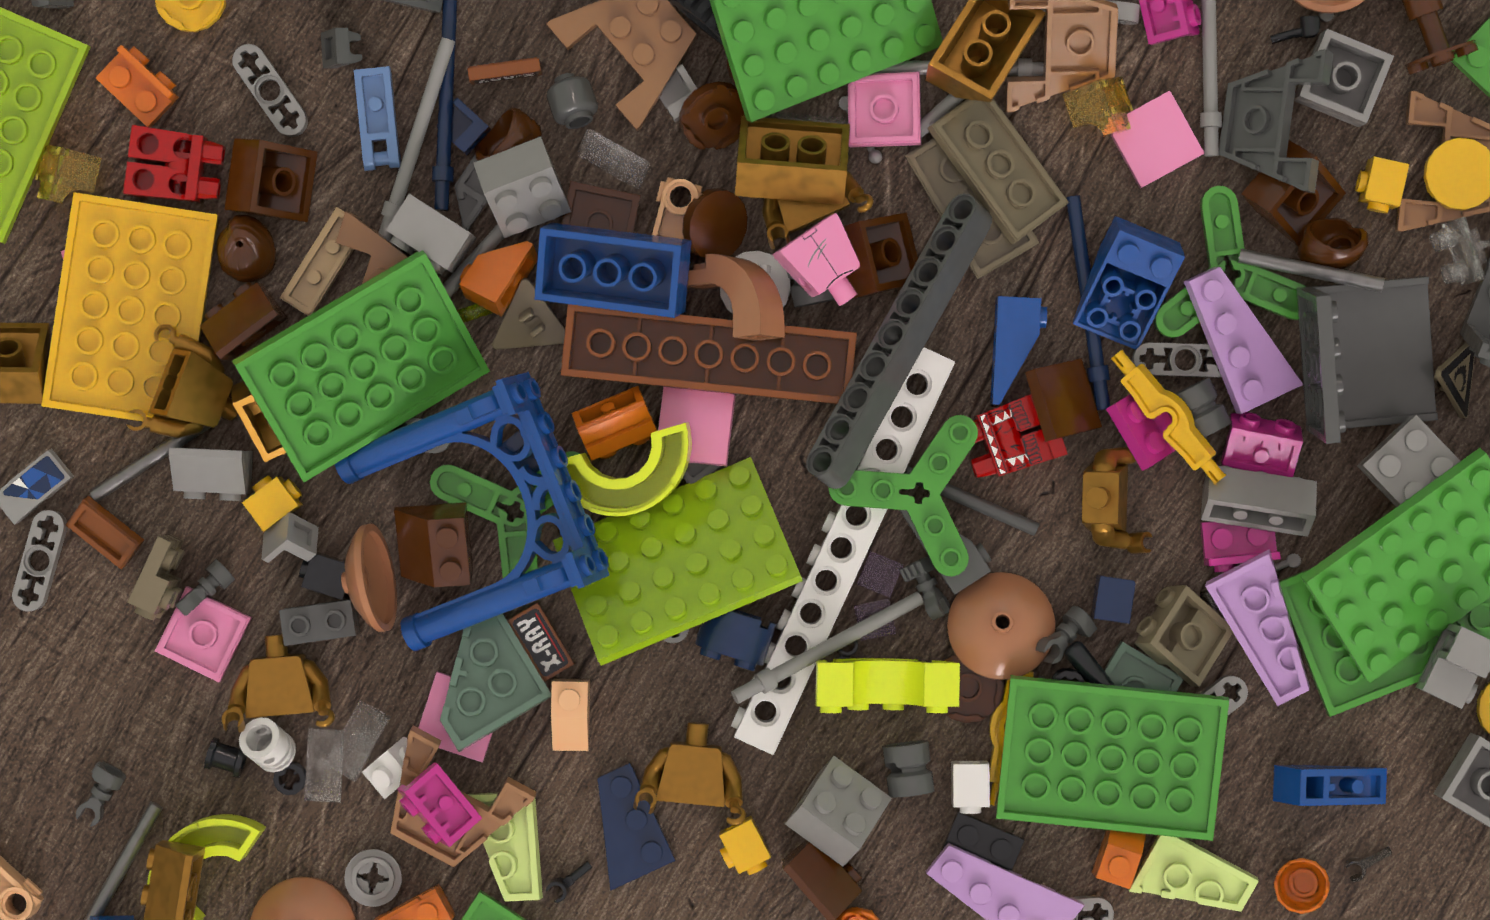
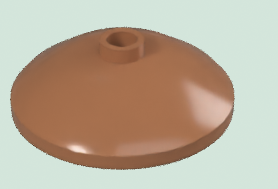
[341,524,397,632]
[947,572,1055,680]
[250,877,356,920]

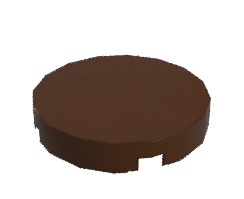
[679,81,745,150]
[682,188,748,259]
[943,654,1004,723]

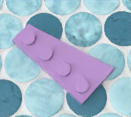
[1184,267,1303,414]
[1205,549,1310,706]
[926,843,1085,920]

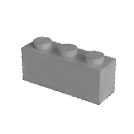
[1201,466,1317,537]

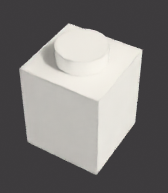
[951,761,990,814]

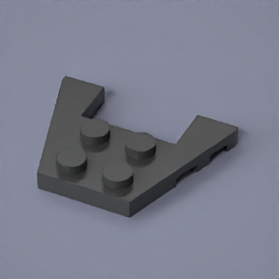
[1219,50,1334,193]

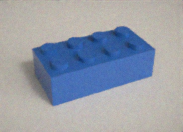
[534,223,692,318]

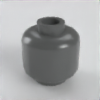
[546,73,598,129]

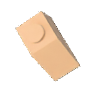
[551,678,590,751]

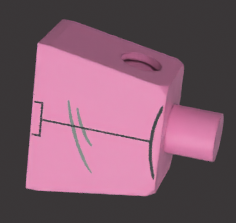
[772,213,860,306]

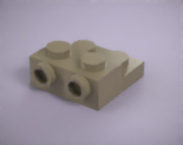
[127,534,185,621]
[1135,585,1233,687]

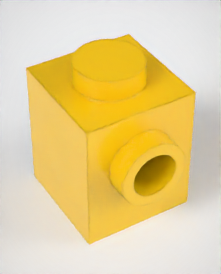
[1355,156,1409,214]
[242,475,303,532]
[719,816,771,875]

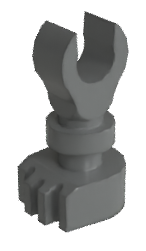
[899,556,950,621]
[175,559,235,616]
[1036,605,1097,664]
[76,761,126,827]

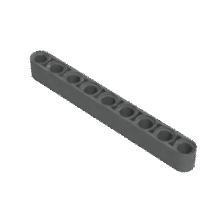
[806,193,992,489]

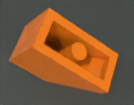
[459,241,538,317]
[1092,830,1146,889]

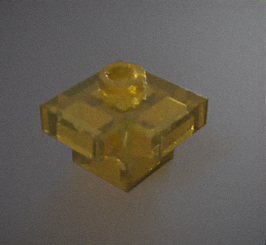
[1062,77,1133,136]
[35,145,102,203]

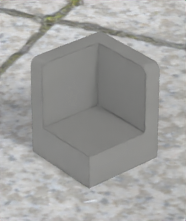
[660,64,697,123]
[261,512,319,563]

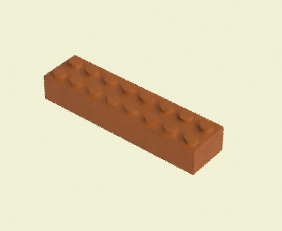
[561,304,857,404]

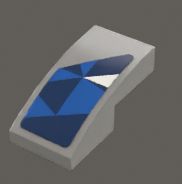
[0,448,74,525]

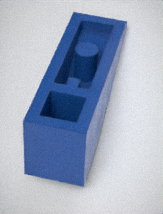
[990,296,1047,405]
[1273,765,1387,806]

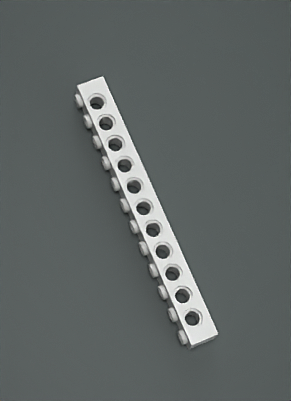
[731,347,955,755]

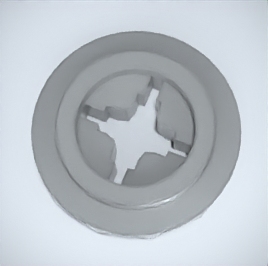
[344,849,402,907]

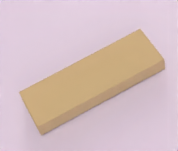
[280,207,354,316]

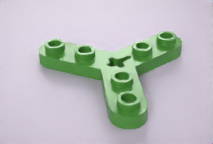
[1154,186,1306,338]
[828,415,978,577]
[430,451,581,578]

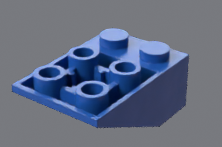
[1072,216,1185,350]

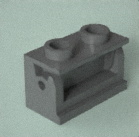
[279,599,361,646]

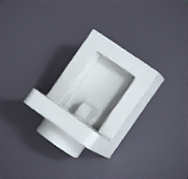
[362,737,407,799]

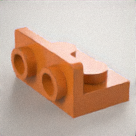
[96,45,179,128]

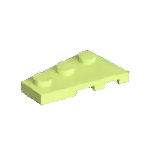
[468,790,543,902]
[1128,835,1259,912]

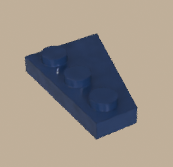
[597,762,676,891]

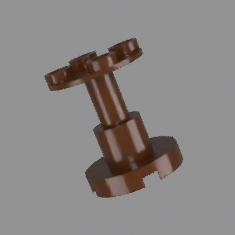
[1382,0,1478,75]

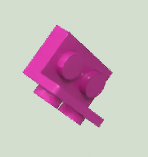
[1139,0,1202,45]
[1106,394,1176,471]
[1221,412,1303,477]
[1200,521,1281,572]
[397,762,482,847]

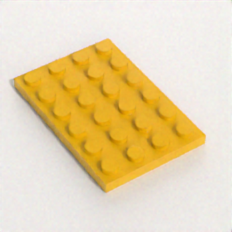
[41,192,219,422]

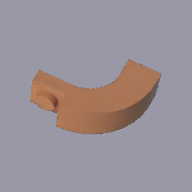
[687,254,785,341]

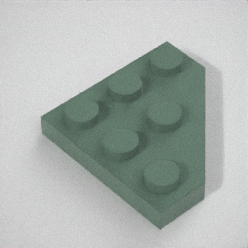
[440,614,551,752]

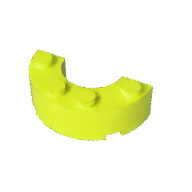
[567,422,692,516]
[815,658,960,713]
[147,814,266,920]

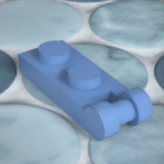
[354,66,401,171]

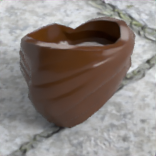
[475,107,542,161]
[217,215,276,282]
[1297,218,1368,269]

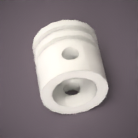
[239,717,296,773]

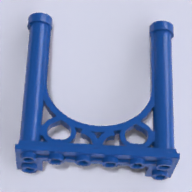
[335,372,610,651]

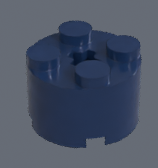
[695,609,776,671]

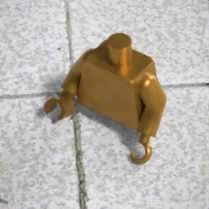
[762,171,874,249]
[126,324,238,438]
[1082,446,1152,554]
[222,634,335,732]
[633,722,746,825]

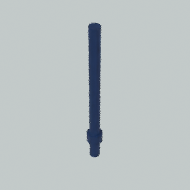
[432,0,457,211]
[1066,195,1110,410]

